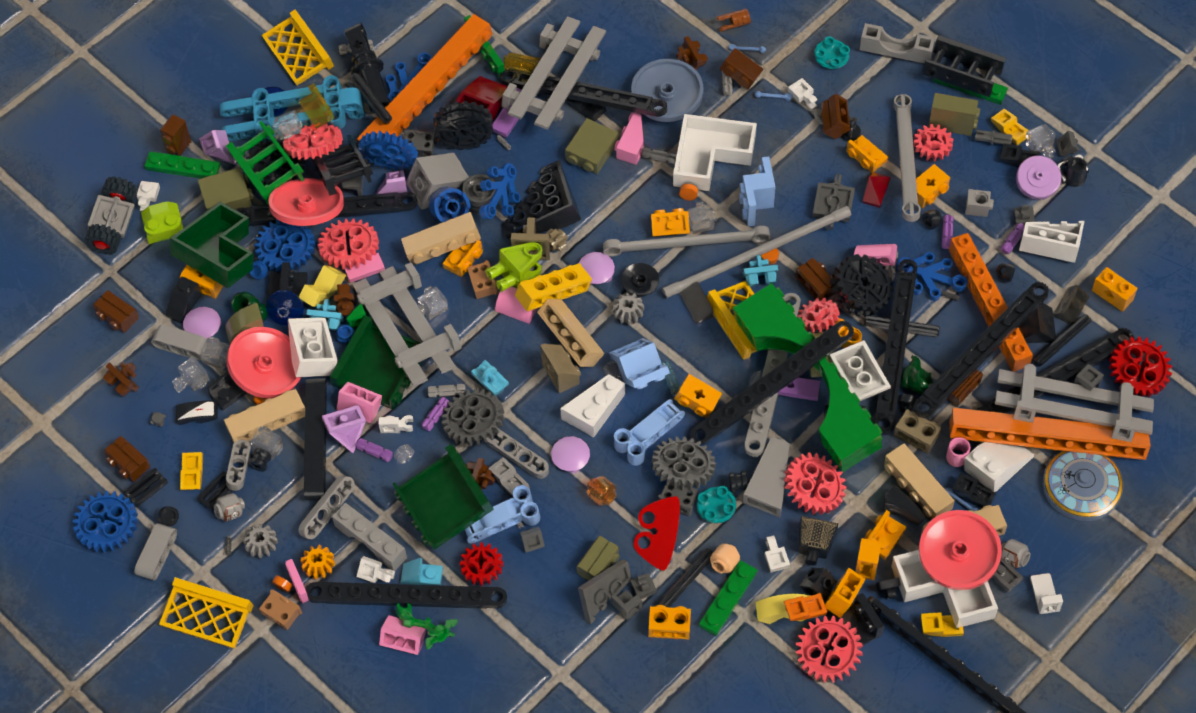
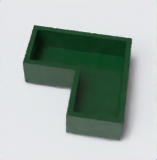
[170,201,253,288]

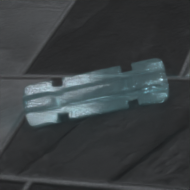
[662,361,681,396]

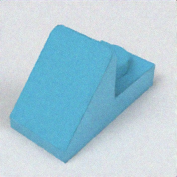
[400,558,443,585]

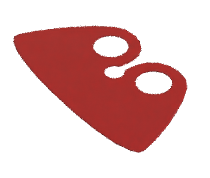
[634,496,680,571]

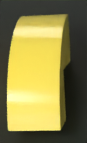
[298,265,346,307]
[756,594,811,624]

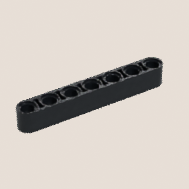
[304,378,327,500]

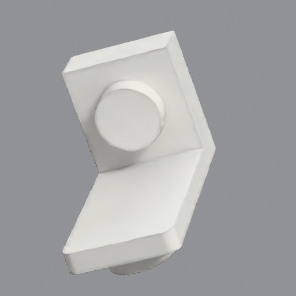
[1030,573,1063,614]

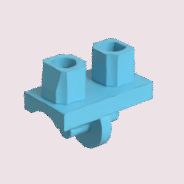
[742,255,778,287]
[307,299,344,331]
[471,360,509,396]

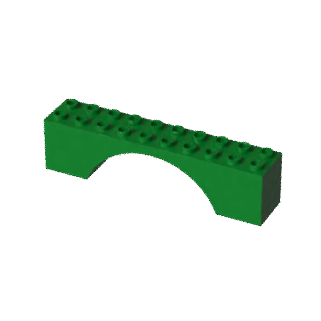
[733,283,883,472]

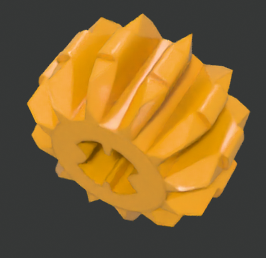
[301,544,335,580]

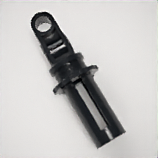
[344,22,390,113]

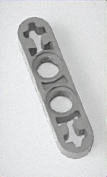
[486,429,549,479]
[299,475,355,539]

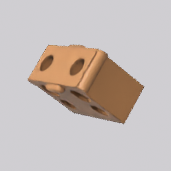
[467,260,498,299]
[259,590,302,630]

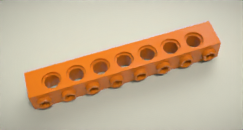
[949,233,1033,372]

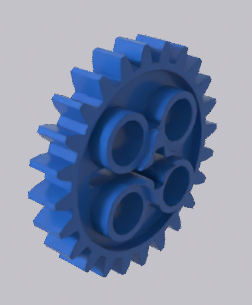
[358,131,418,171]
[254,219,316,272]
[73,491,139,553]

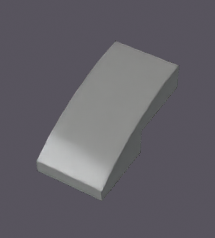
[488,457,530,498]

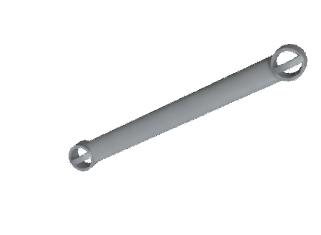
[893,94,921,222]
[603,226,770,257]

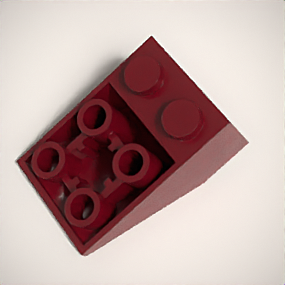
[455,76,507,119]

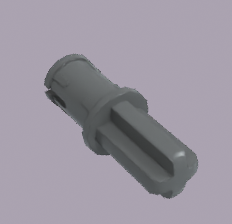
[975,129,1012,145]

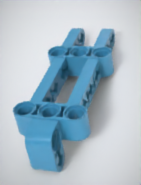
[219,75,365,142]

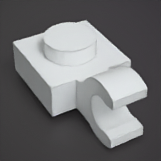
[788,78,817,110]
[137,181,160,211]
[379,415,413,433]
[764,536,790,573]
[357,556,395,583]

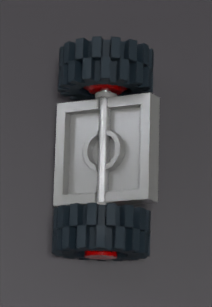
[84,176,138,255]

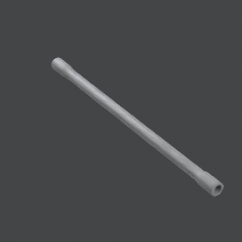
[662,206,851,298]

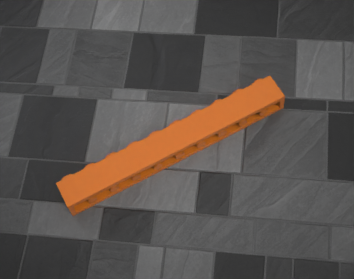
[357,14,493,143]
[949,408,1151,460]

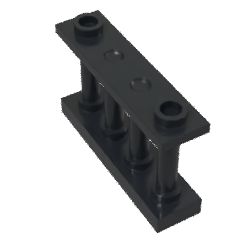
[922,35,1006,97]
[312,135,373,196]

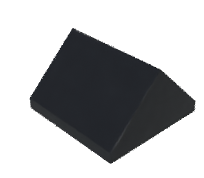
[1018,303,1056,343]

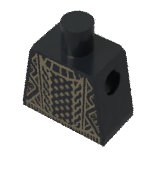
[799,516,839,566]

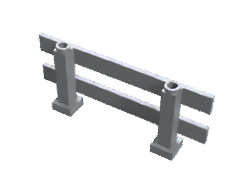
[502,16,606,130]
[352,262,462,387]
[995,364,1154,442]

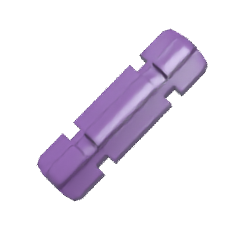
[941,215,954,249]
[1000,223,1025,254]
[421,397,449,431]
[356,438,393,462]

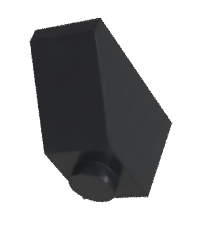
[165,276,202,324]

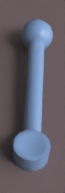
[729,44,766,53]
[754,91,792,101]
[945,488,978,512]

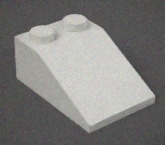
[288,318,337,377]
[829,340,891,401]
[964,442,1034,492]

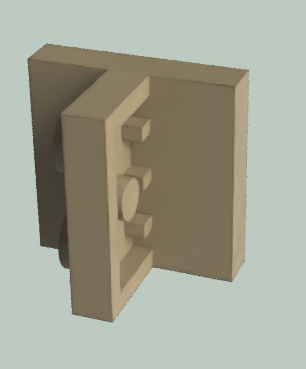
[511,218,550,260]

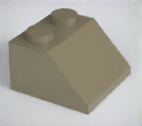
[540,344,581,394]

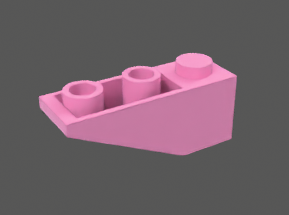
[614,112,643,165]

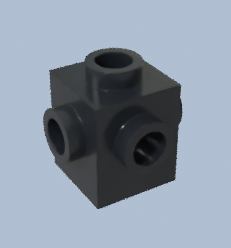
[799,567,836,600]

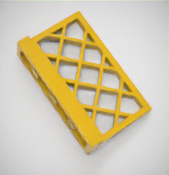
[262,9,334,86]
[705,281,757,360]
[159,577,254,649]

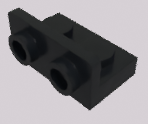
[207,369,247,411]

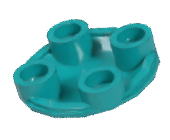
[814,36,850,69]
[697,486,736,524]

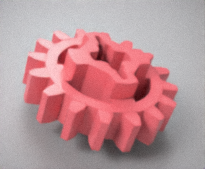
[913,124,953,161]
[798,298,840,333]

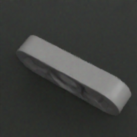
[226,439,251,491]

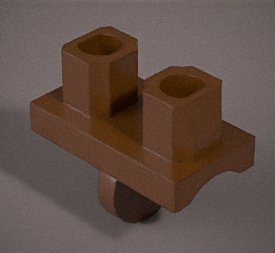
[676,36,708,71]
[334,284,356,316]
[103,362,140,397]
[467,458,495,489]

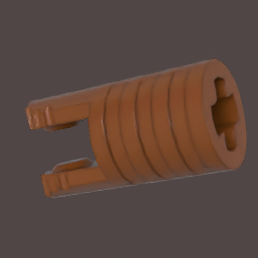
[716,8,751,32]

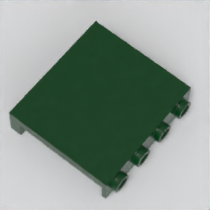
[330,316,422,410]
[392,444,494,550]

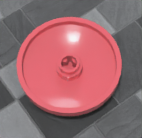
[269,178,344,226]
[226,327,301,398]
[919,510,1002,590]

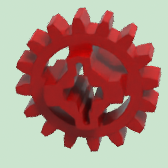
[460,542,504,586]

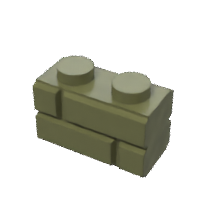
[577,536,620,581]

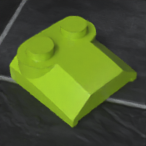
[141,201,183,244]

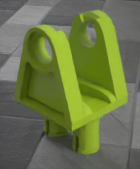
[485,242,542,292]

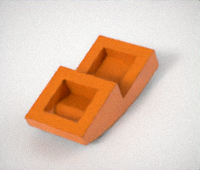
[783,593,827,621]

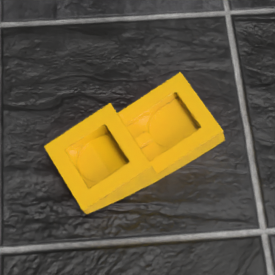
[991,109,1030,145]
[180,452,203,490]
[921,613,964,637]

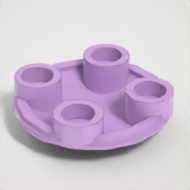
[578,252,615,284]
[183,307,221,341]
[551,436,590,473]

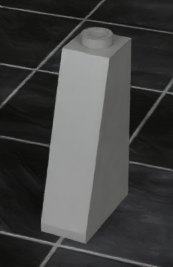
[743,436,790,518]

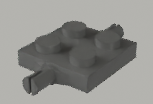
[813,174,855,230]

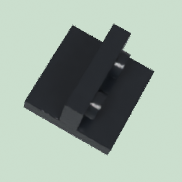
[267,262,308,308]

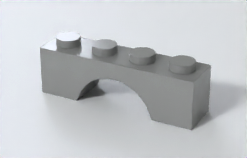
[860,23,935,63]
[332,502,407,571]

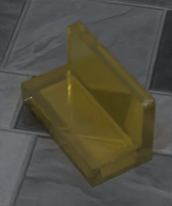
[504,52,541,73]
[299,83,335,129]

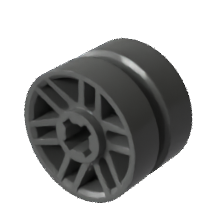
[463,174,496,215]

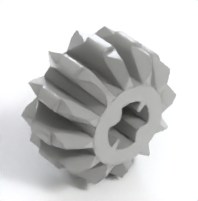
[612,292,644,325]
[243,524,278,558]

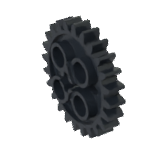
[246,137,305,186]

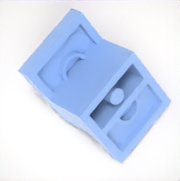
[739,157,775,226]
[609,338,670,389]

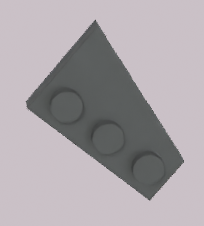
[578,559,632,624]

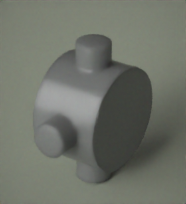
[150,412,166,427]

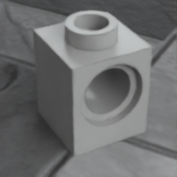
[965,189,994,217]

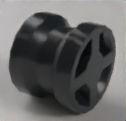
[248,448,272,472]
[729,471,748,492]

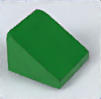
[347,304,366,328]

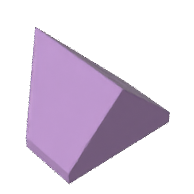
[199,130,236,165]
[376,170,407,194]
[322,405,366,453]

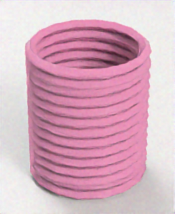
[946,437,971,467]

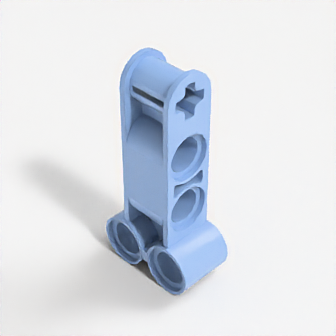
[614,399,685,466]
[465,485,541,543]

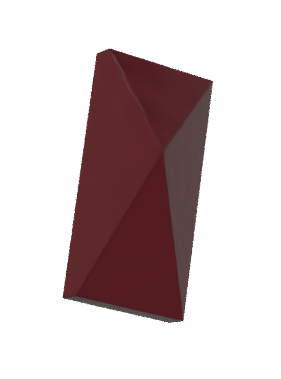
[862,172,891,208]

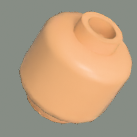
[710,544,740,573]

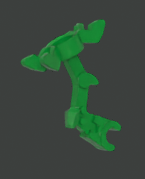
[395,603,458,650]

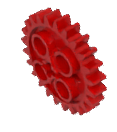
[1109,336,1172,397]

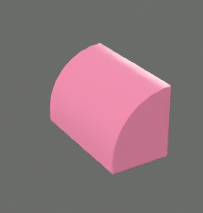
[854,244,897,266]
[495,287,538,324]
[336,382,382,424]
[379,616,427,655]

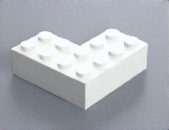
[673,114,757,191]
[891,550,998,628]

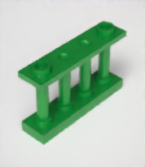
[226,121,305,205]

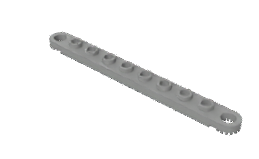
[745,293,800,457]

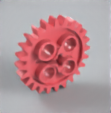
[283,123,343,160]
[318,218,379,270]
[783,453,847,515]
[796,616,863,683]

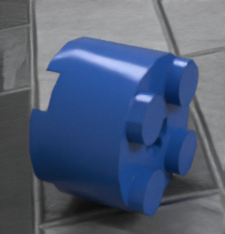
[429,186,471,223]

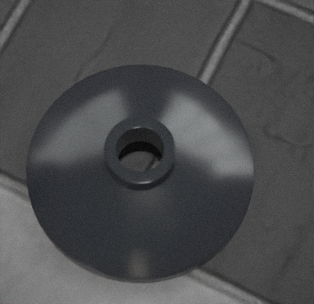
[622,263,659,296]

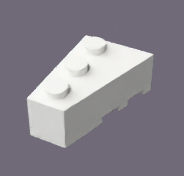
[1019,221,1084,263]
[560,374,625,438]

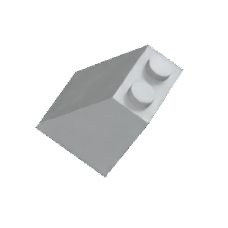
[406,153,469,210]

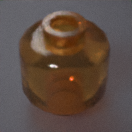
[587,476,616,506]

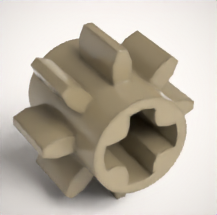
[546,229,568,251]

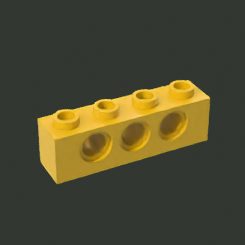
[514,263,592,312]

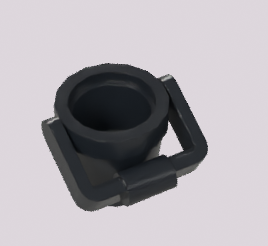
[1057,154,1089,187]

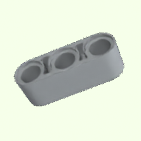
[151,324,209,360]
[134,523,177,580]

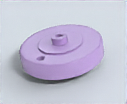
[1016,156,1061,200]

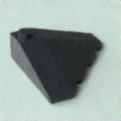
[503,160,582,238]

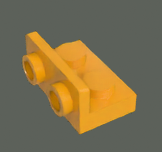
[846,135,888,173]
[650,208,690,237]
[443,240,483,278]
[864,510,906,560]

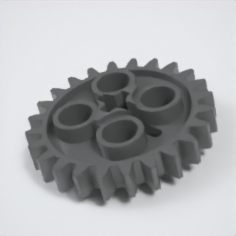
[442,389,505,446]
[651,437,716,490]

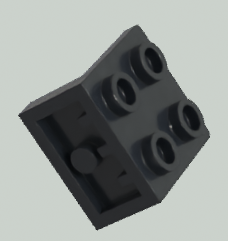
[827,593,884,647]

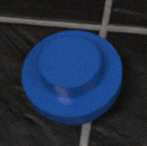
[249,261,268,279]
[336,325,355,343]

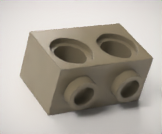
[894,409,941,454]

